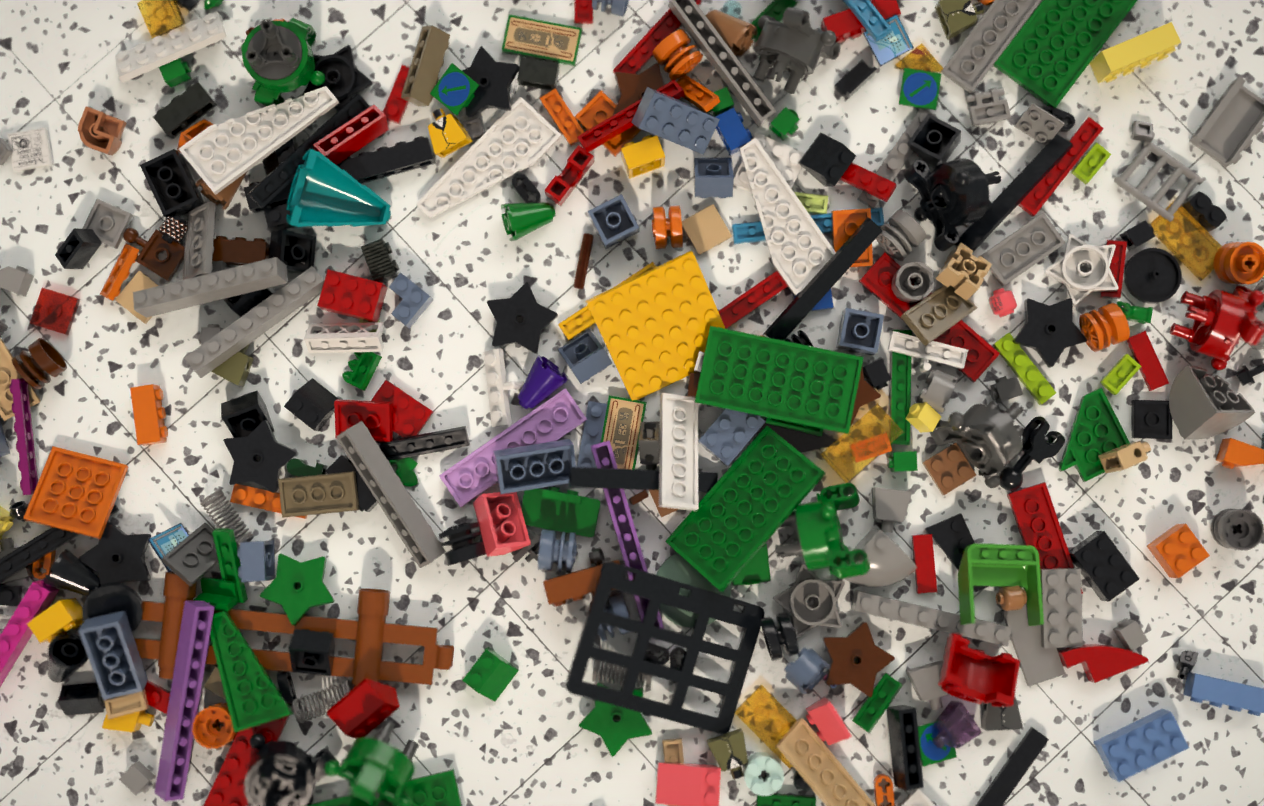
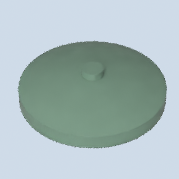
[656,553,731,628]

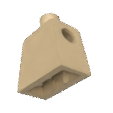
[1098,441,1151,473]

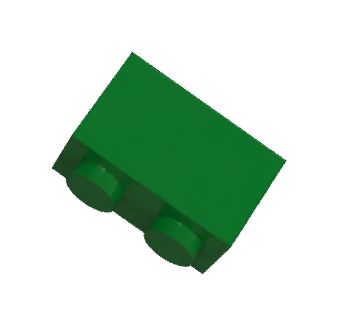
[462,647,519,702]

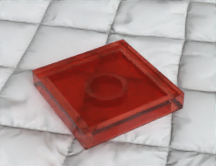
[30,288,81,335]

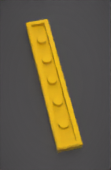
[558,262,656,341]

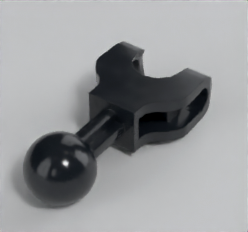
[998,416,1065,491]

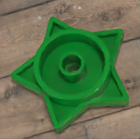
[260,554,335,626]
[579,682,652,757]

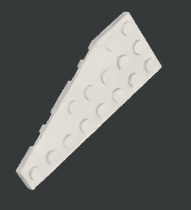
[179,86,339,195]
[416,97,562,218]
[740,138,836,296]

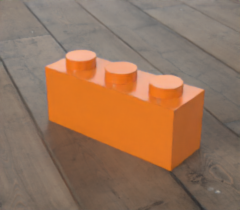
[130,384,168,446]

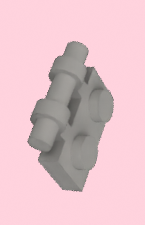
[965,88,1011,127]

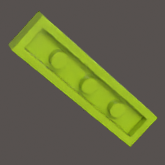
[993,333,1056,405]

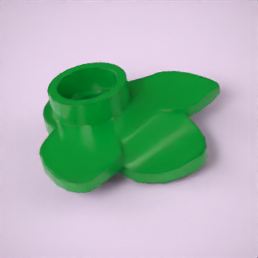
[389,457,418,487]

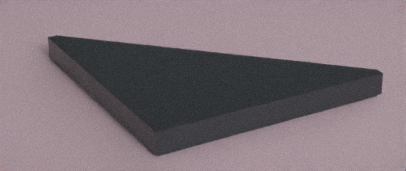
[751,420,840,453]

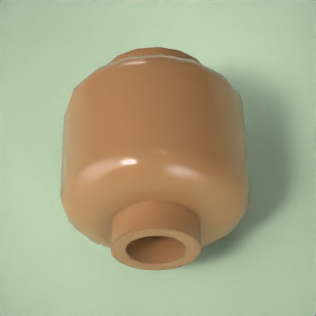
[996,586,1027,611]

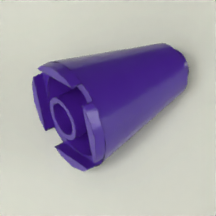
[518,355,568,409]

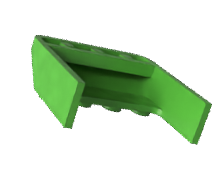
[958,544,1044,626]

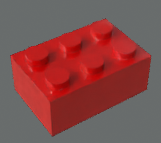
[317,269,388,323]

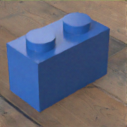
[716,108,752,155]

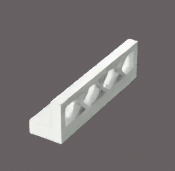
[304,322,384,353]

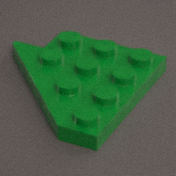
[1059,388,1130,482]

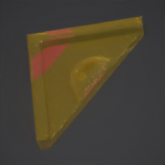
[894,43,943,73]

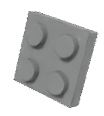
[82,199,134,249]

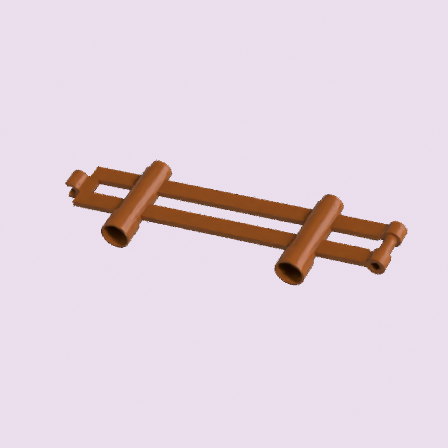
[134,571,454,688]

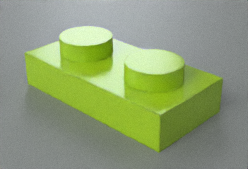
[1071,143,1111,185]
[1100,354,1142,395]

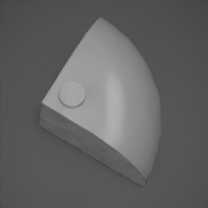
[1169,365,1256,440]
[843,529,917,587]

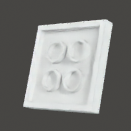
[733,132,804,193]

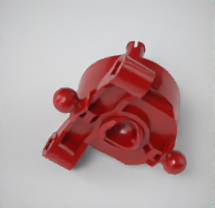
[1170,285,1264,371]

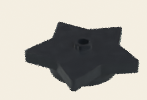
[302,45,373,111]
[463,46,520,118]
[487,282,558,354]
[1013,298,1087,368]
[223,420,298,493]
[79,521,151,585]

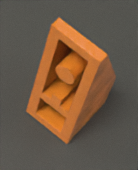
[1216,438,1264,469]

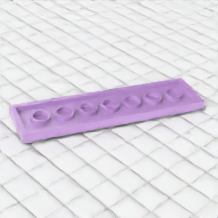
[439,388,587,507]

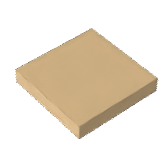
[682,204,732,256]
[115,271,159,324]

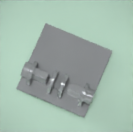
[1014,103,1065,146]

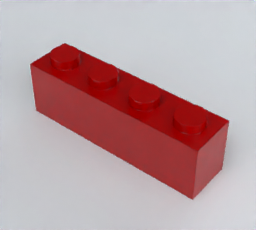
[820,0,901,44]
[313,104,389,165]

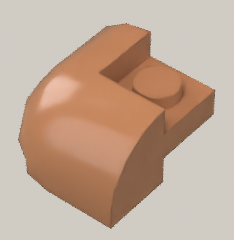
[78,106,126,155]

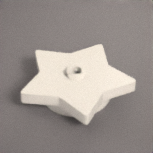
[1045,234,1118,306]

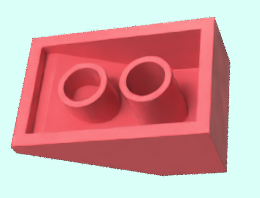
[655,762,721,806]

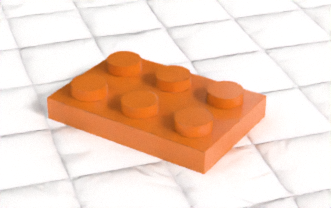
[575,91,641,157]
[831,208,873,267]

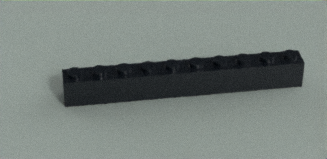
[244,136,436,214]

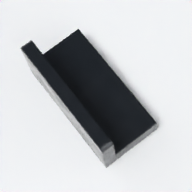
[834,60,877,100]
[58,683,104,715]

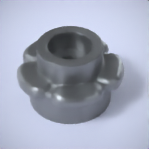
[589,547,605,566]

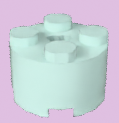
[743,752,784,796]

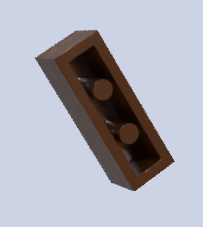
[212,236,270,266]

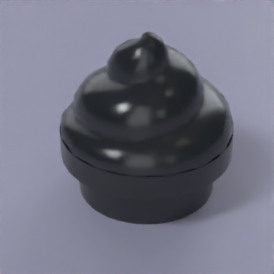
[9,501,28,522]

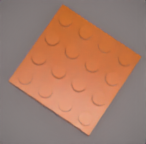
[23,446,129,539]

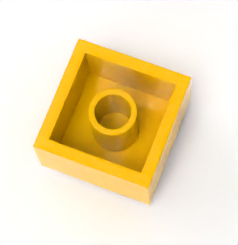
[621,135,665,179]
[27,598,84,643]

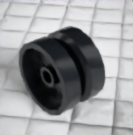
[760,612,799,661]

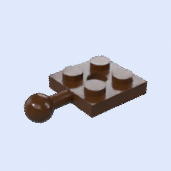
[123,228,185,282]

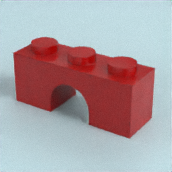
[544,145,595,206]

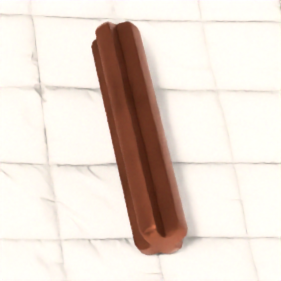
[574,233,594,289]

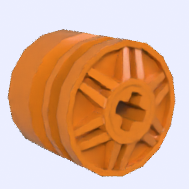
[652,29,703,80]
[1079,303,1130,352]
[192,702,237,749]

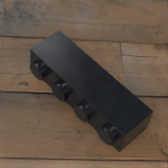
[887,705,924,791]

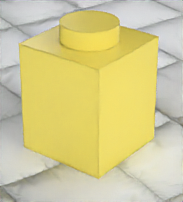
[905,402,942,433]

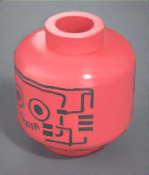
[989,288,1017,317]

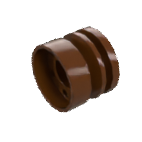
[11,338,67,390]

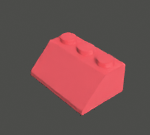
[473,492,531,557]

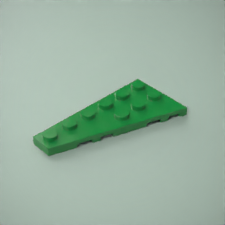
[210,611,293,733]

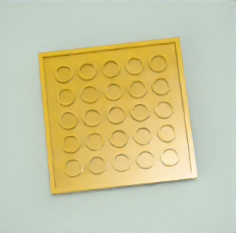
[586,250,725,401]

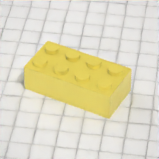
[1089,22,1181,84]

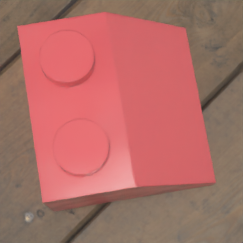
[806,697,852,745]

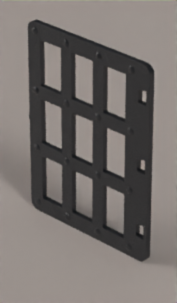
[565,561,764,734]

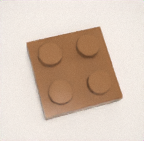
[922,443,976,495]

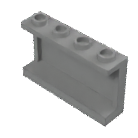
[1189,77,1264,167]

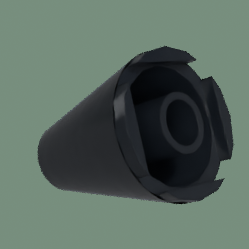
[43,549,101,596]
[48,633,88,683]

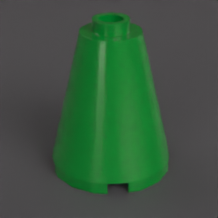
[501,203,556,241]

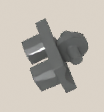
[511,528,541,563]

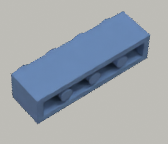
[1183,672,1264,716]

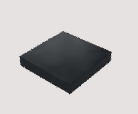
[1132,400,1172,439]

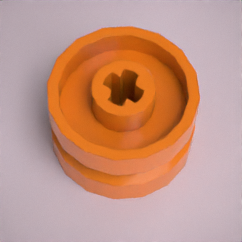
[652,205,683,249]
[1213,242,1264,284]

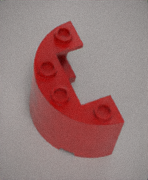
[939,633,1020,707]

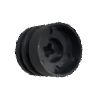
[438,522,486,566]

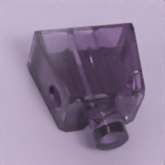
[933,701,982,749]

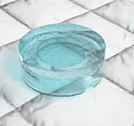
[722,0,741,18]

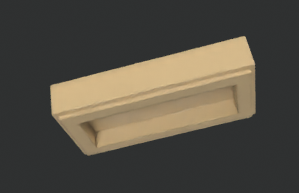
[104,689,149,720]

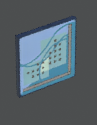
[863,14,914,66]
[148,523,189,572]

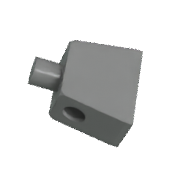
[871,487,912,533]
[906,660,948,710]

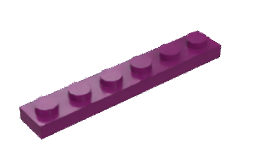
[10,378,38,495]

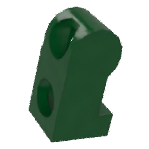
[287,459,328,477]

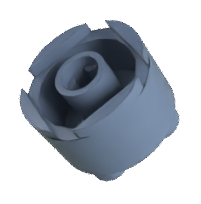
[784,648,830,694]

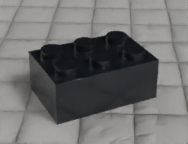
[140,149,205,217]
[1069,531,1140,602]

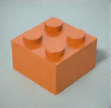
[1147,524,1210,578]

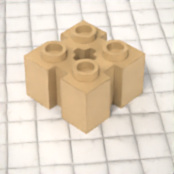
[935,243,992,301]

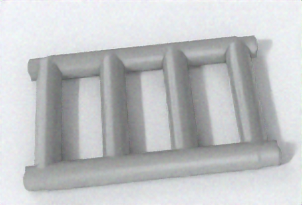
[1114,142,1204,222]

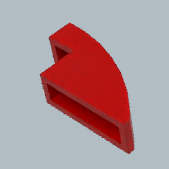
[1058,644,1149,683]

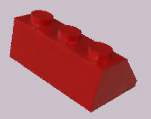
[327,678,400,739]

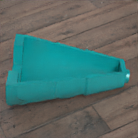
[286,149,391,227]

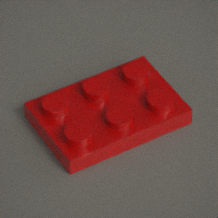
[371,380,433,438]
[334,399,393,442]

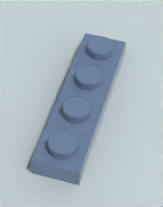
[577,401,607,468]

